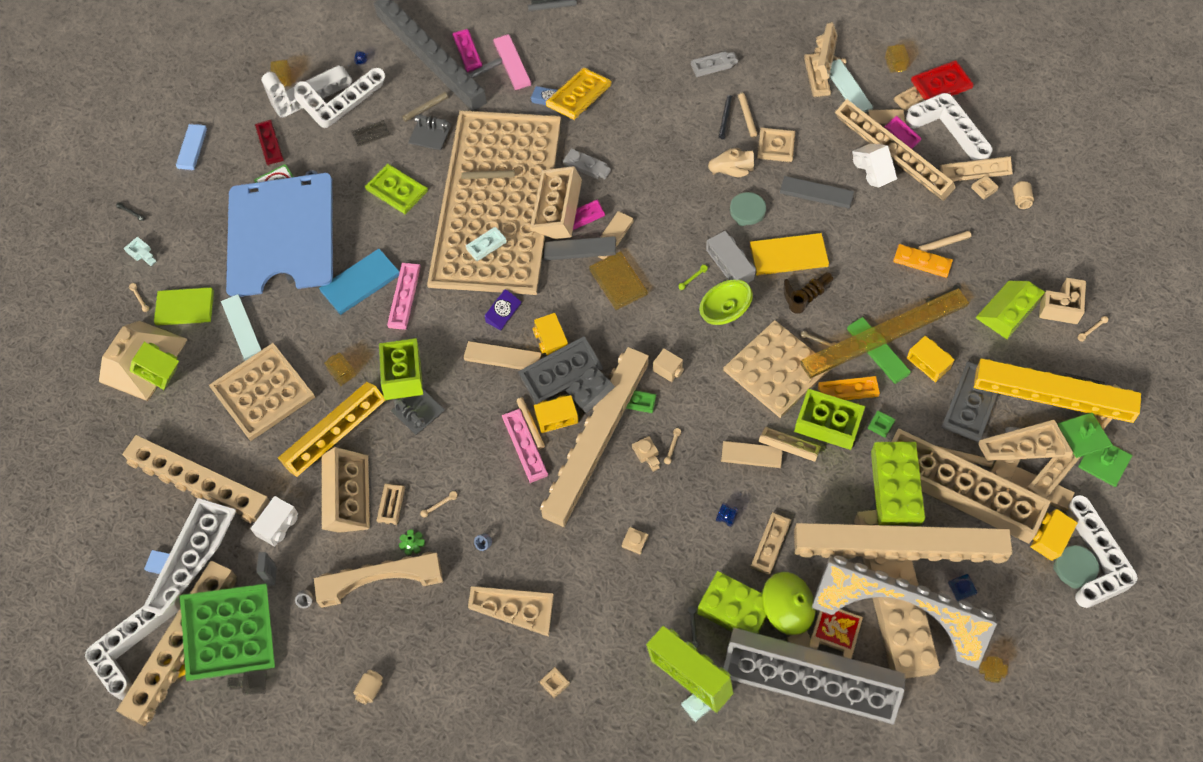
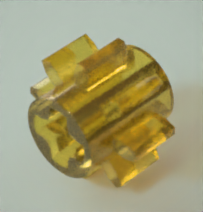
[979,656,1008,683]

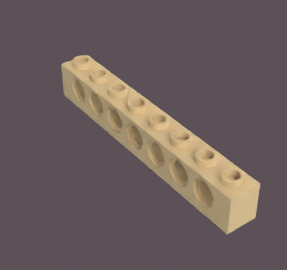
[835,99,956,201]
[122,435,270,523]
[116,561,237,726]

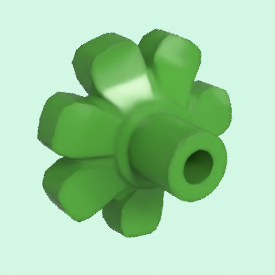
[399,530,425,555]

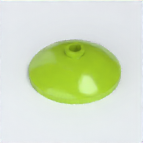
[699,279,753,325]
[762,572,815,635]

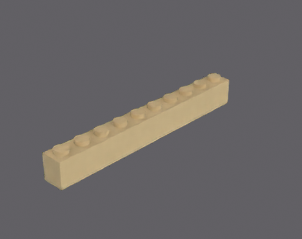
[540,347,649,527]
[794,523,1012,563]

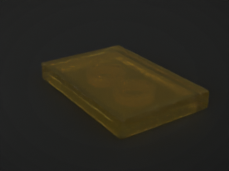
[589,251,648,310]

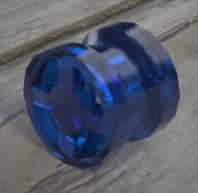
[716,502,739,527]

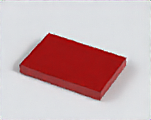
[911,60,974,101]

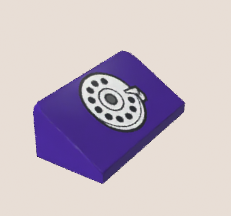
[485,289,522,330]

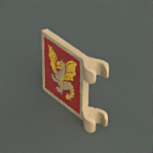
[808,609,863,659]

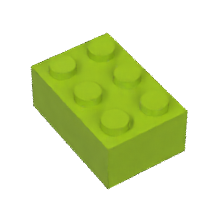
[379,338,423,400]
[794,389,865,450]
[697,571,767,634]

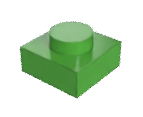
[868,411,895,438]

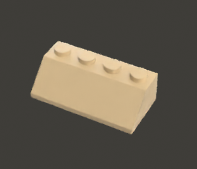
[530,167,582,239]
[322,447,370,533]

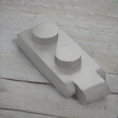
[691,52,738,77]
[563,148,611,179]

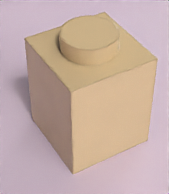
[653,349,684,382]

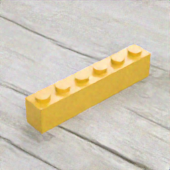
[278,382,385,477]

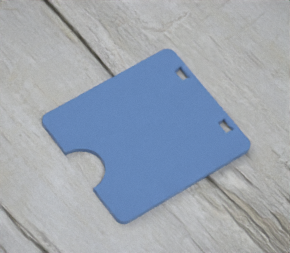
[226,173,333,297]

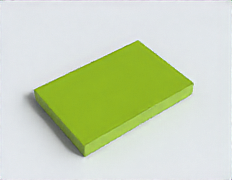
[365,163,428,215]
[154,288,214,326]

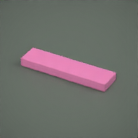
[493,34,531,90]
[387,263,421,330]
[502,408,548,483]

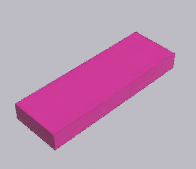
[452,29,482,72]

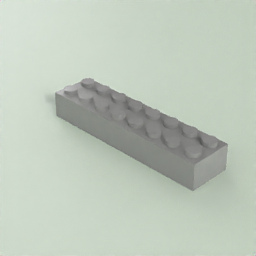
[724,628,905,724]

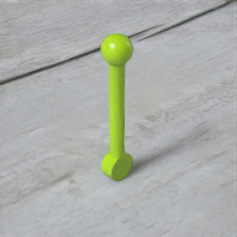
[678,265,708,290]

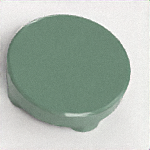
[730,192,766,226]
[1053,545,1099,589]

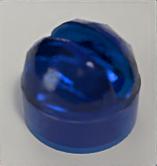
[354,50,367,65]

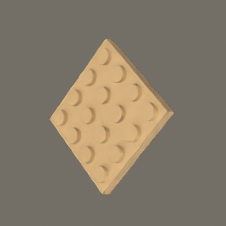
[723,320,832,418]
[209,343,315,442]

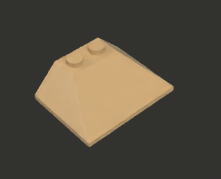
[99,321,187,401]

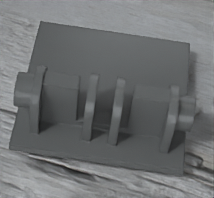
[408,114,452,150]
[391,390,445,435]

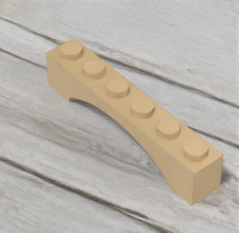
[314,552,443,608]

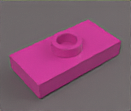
[884,115,922,149]
[573,199,605,230]

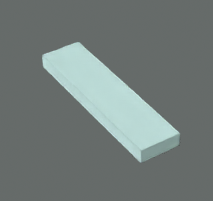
[830,59,873,113]
[221,294,261,361]

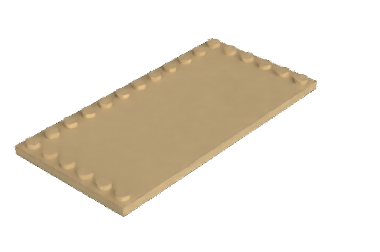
[427,111,561,295]

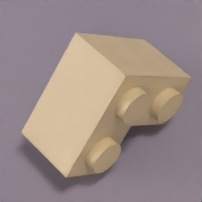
[1039,278,1086,324]

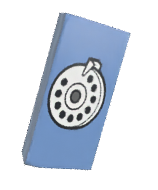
[531,86,558,105]

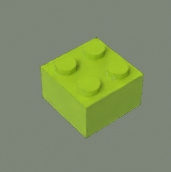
[130,342,179,390]

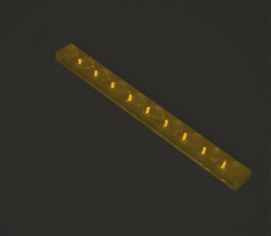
[800,288,969,379]

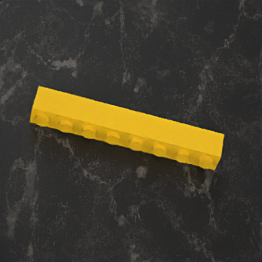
[973,359,1141,423]

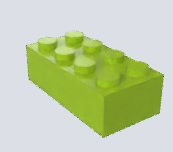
[871,442,925,527]
[646,626,733,713]

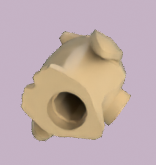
[708,148,754,177]

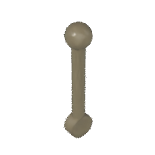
[801,331,838,350]

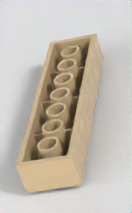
[892,428,1051,544]
[854,510,940,678]

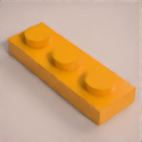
[893,244,953,278]
[818,376,880,400]

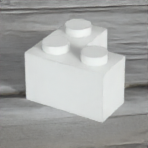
[852,143,897,187]

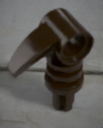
[783,272,834,314]

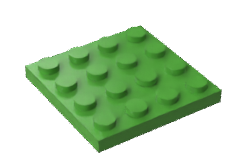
[180,584,275,681]

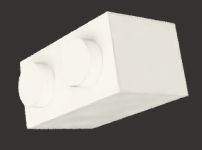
[251,496,298,547]

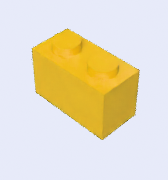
[532,313,568,356]
[907,336,954,382]
[534,395,578,433]
[1030,509,1077,561]

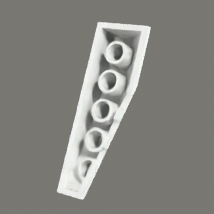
[143,498,236,616]

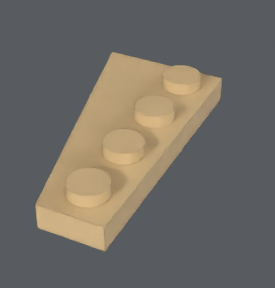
[979,420,1073,461]
[468,586,554,637]

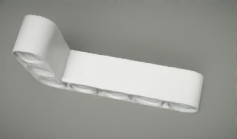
[262,66,352,117]
[294,68,385,128]
[905,93,992,161]
[1066,495,1137,608]
[85,597,181,700]

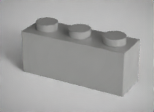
[706,231,756,283]

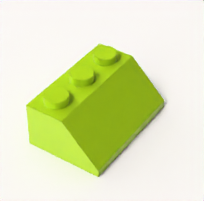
[976,281,1045,339]

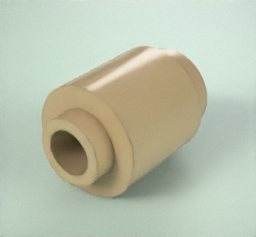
[1013,181,1034,209]
[353,670,383,704]

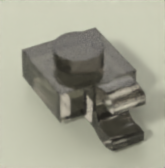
[227,670,267,694]

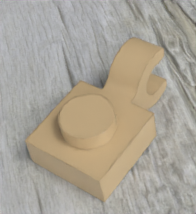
[632,436,660,471]

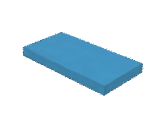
[319,249,400,315]

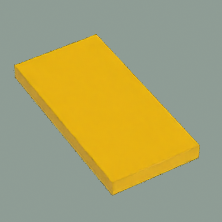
[546,67,612,120]
[750,233,829,275]

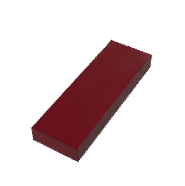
[255,120,284,166]

